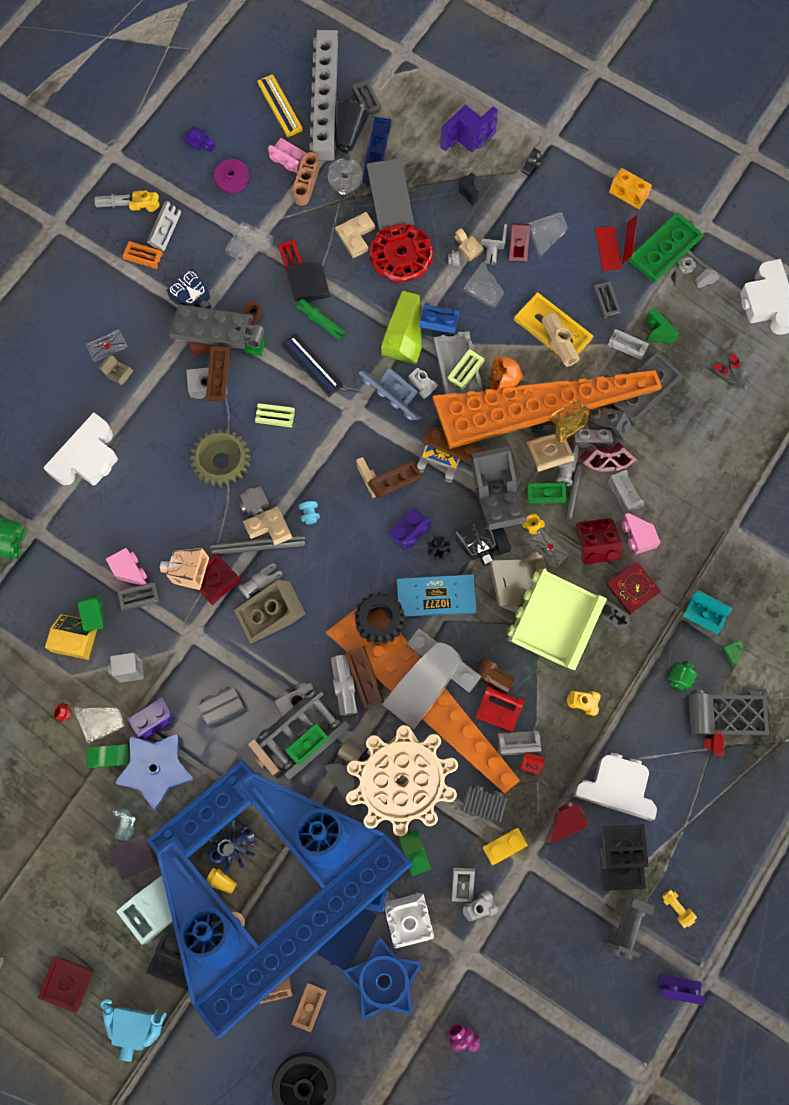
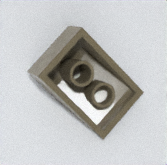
[234,580,306,644]

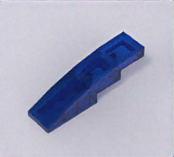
[362,117,392,184]

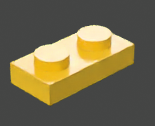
[482,828,528,866]

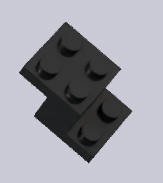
[600,824,649,891]

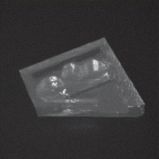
[464,262,504,309]
[73,708,126,744]

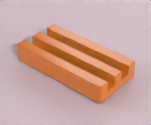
[122,241,163,269]

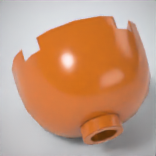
[490,356,523,390]

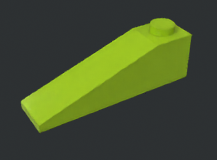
[381,290,422,365]

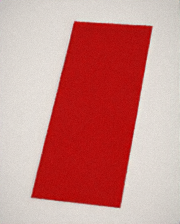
[622,214,638,264]
[595,226,622,271]

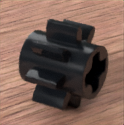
[427,536,450,560]

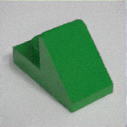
[645,308,679,343]
[78,595,104,632]
[398,830,431,876]

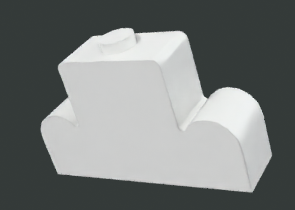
[740,259,789,335]
[44,413,118,485]

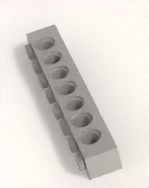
[309,30,338,161]

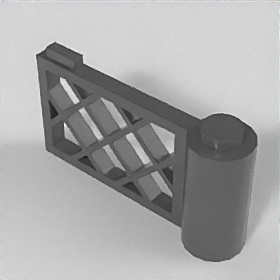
[688,690,769,736]

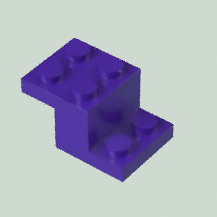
[440,104,498,153]

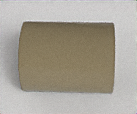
[337,741,364,763]

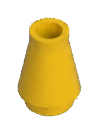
[206,868,237,894]

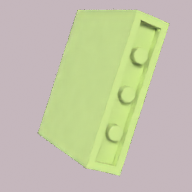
[507,569,607,670]

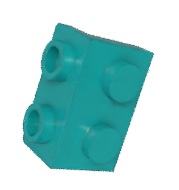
[683,590,732,635]

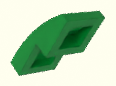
[86,745,130,768]

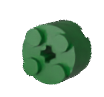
[0,517,26,559]

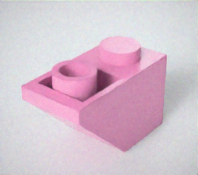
[621,513,660,555]
[106,548,148,586]

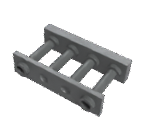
[255,687,350,780]
[604,898,655,960]

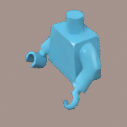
[100,999,167,1062]

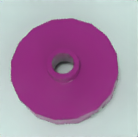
[214,159,250,193]

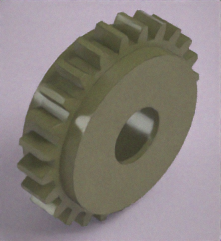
[190,429,251,488]

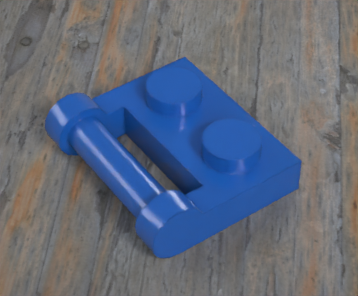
[419,303,460,334]

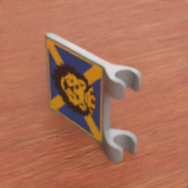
[417,426,460,483]

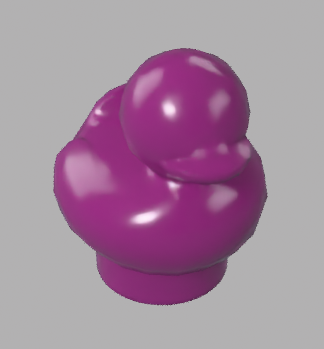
[448,1023,480,1053]

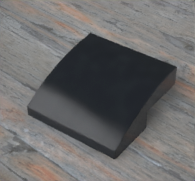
[286,263,330,301]
[146,931,202,990]

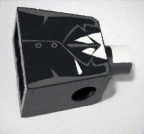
[454,518,496,566]

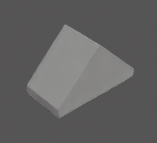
[452,868,475,902]

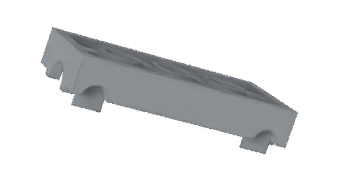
[433,331,483,395]

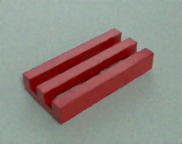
[278,240,303,278]

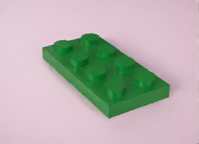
[628,212,704,283]

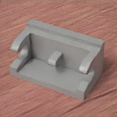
[608,470,644,514]
[498,731,541,756]

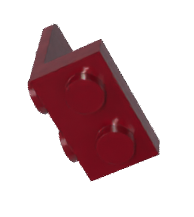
[576,518,622,565]

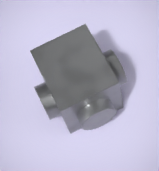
[239,486,270,517]

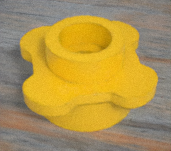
[522,514,545,535]

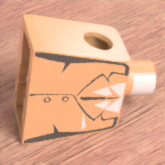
[160,548,209,590]

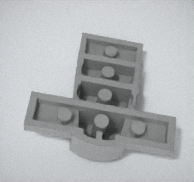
[382,629,482,729]

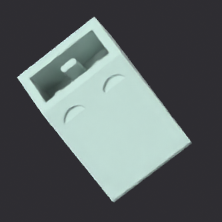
[116,876,173,945]

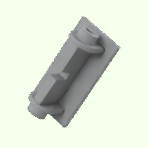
[608,329,649,360]
[573,429,613,448]

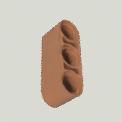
[293,152,319,206]

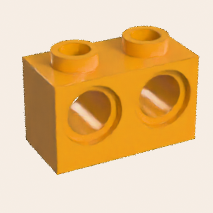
[609,168,652,209]

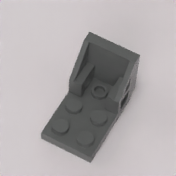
[471,446,527,530]

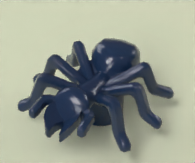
[208,819,257,875]

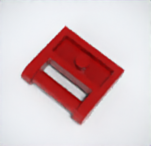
[475,685,525,733]

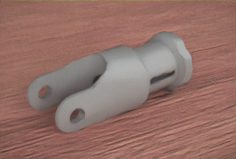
[556,444,579,486]
[238,563,283,600]

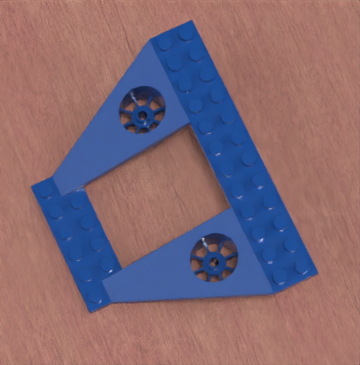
[146,760,412,1040]

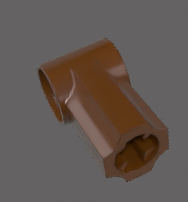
[476,658,516,693]

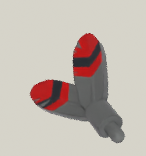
[712,354,747,389]

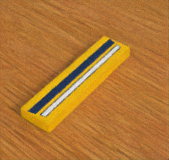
[257,74,303,138]

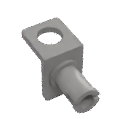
[480,224,507,265]

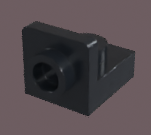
[458,172,479,206]

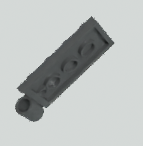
[169,304,264,349]

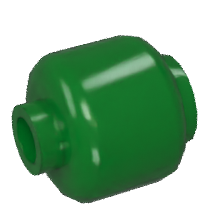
[667,661,697,691]

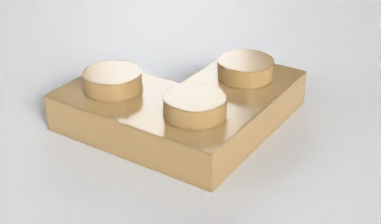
[335,212,375,258]
[243,506,292,545]

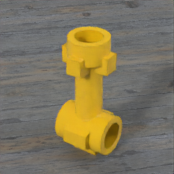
[661,889,697,928]

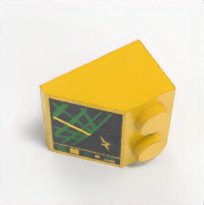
[45,614,97,660]

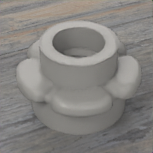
[448,250,460,268]
[678,257,696,274]

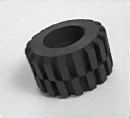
[355,592,404,645]

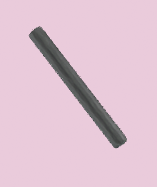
[211,535,306,555]

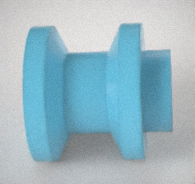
[299,501,320,524]

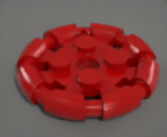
[369,223,434,283]

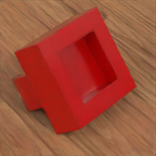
[704,733,724,756]

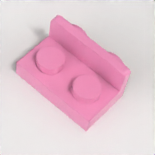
[268,138,306,173]

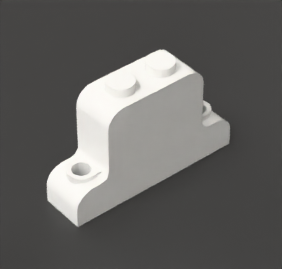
[573,753,657,821]

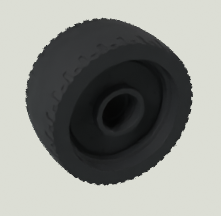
[272,1052,337,1105]

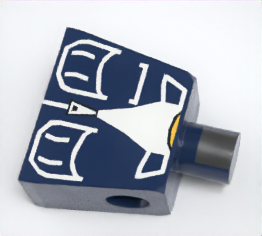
[166,268,211,309]

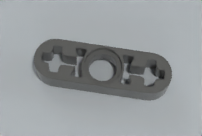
[586,589,630,631]

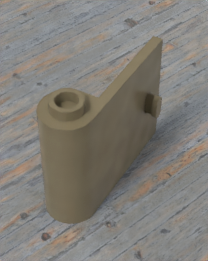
[489,552,547,607]

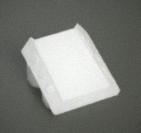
[385,893,434,948]

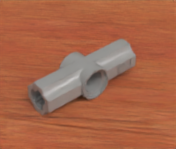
[331,655,357,717]

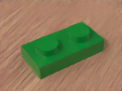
[527,483,567,504]
[285,723,329,766]

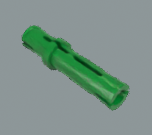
[296,299,346,341]

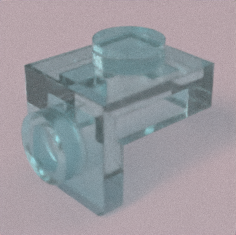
[111,808,135,841]

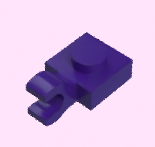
[183,126,215,152]

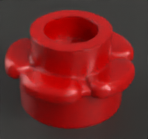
[54,704,71,723]

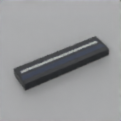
[281,333,343,397]

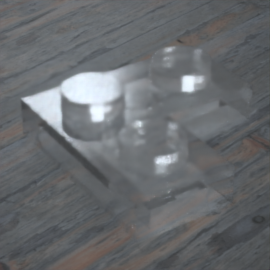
[225,222,274,260]

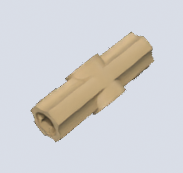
[542,313,580,367]

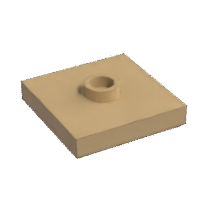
[527,431,574,472]

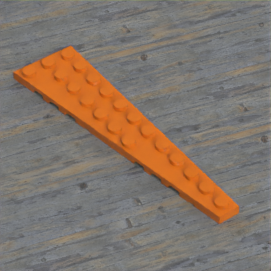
[432,370,662,449]
[326,608,520,794]

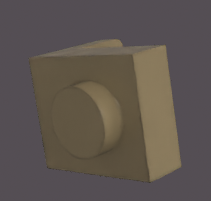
[99,355,133,385]

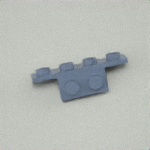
[359,368,421,421]

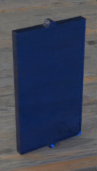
[317,909,377,970]

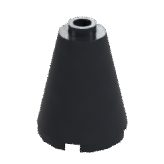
[336,99,370,153]

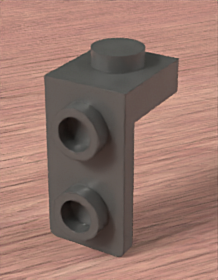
[585,407,632,439]

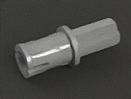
[94,194,131,208]

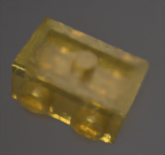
[550,399,589,442]

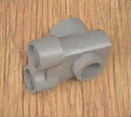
[407,367,438,399]
[463,890,498,921]

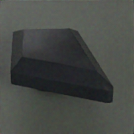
[531,418,569,434]

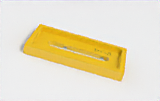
[514,292,594,355]

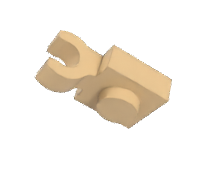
[454,228,484,262]

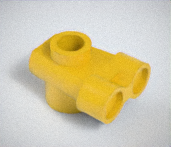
[129,190,160,212]
[567,691,600,716]

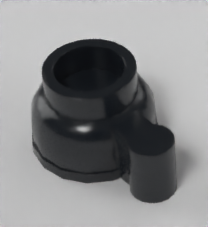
[521,147,545,176]

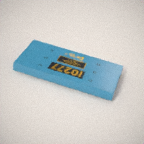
[397,575,476,618]

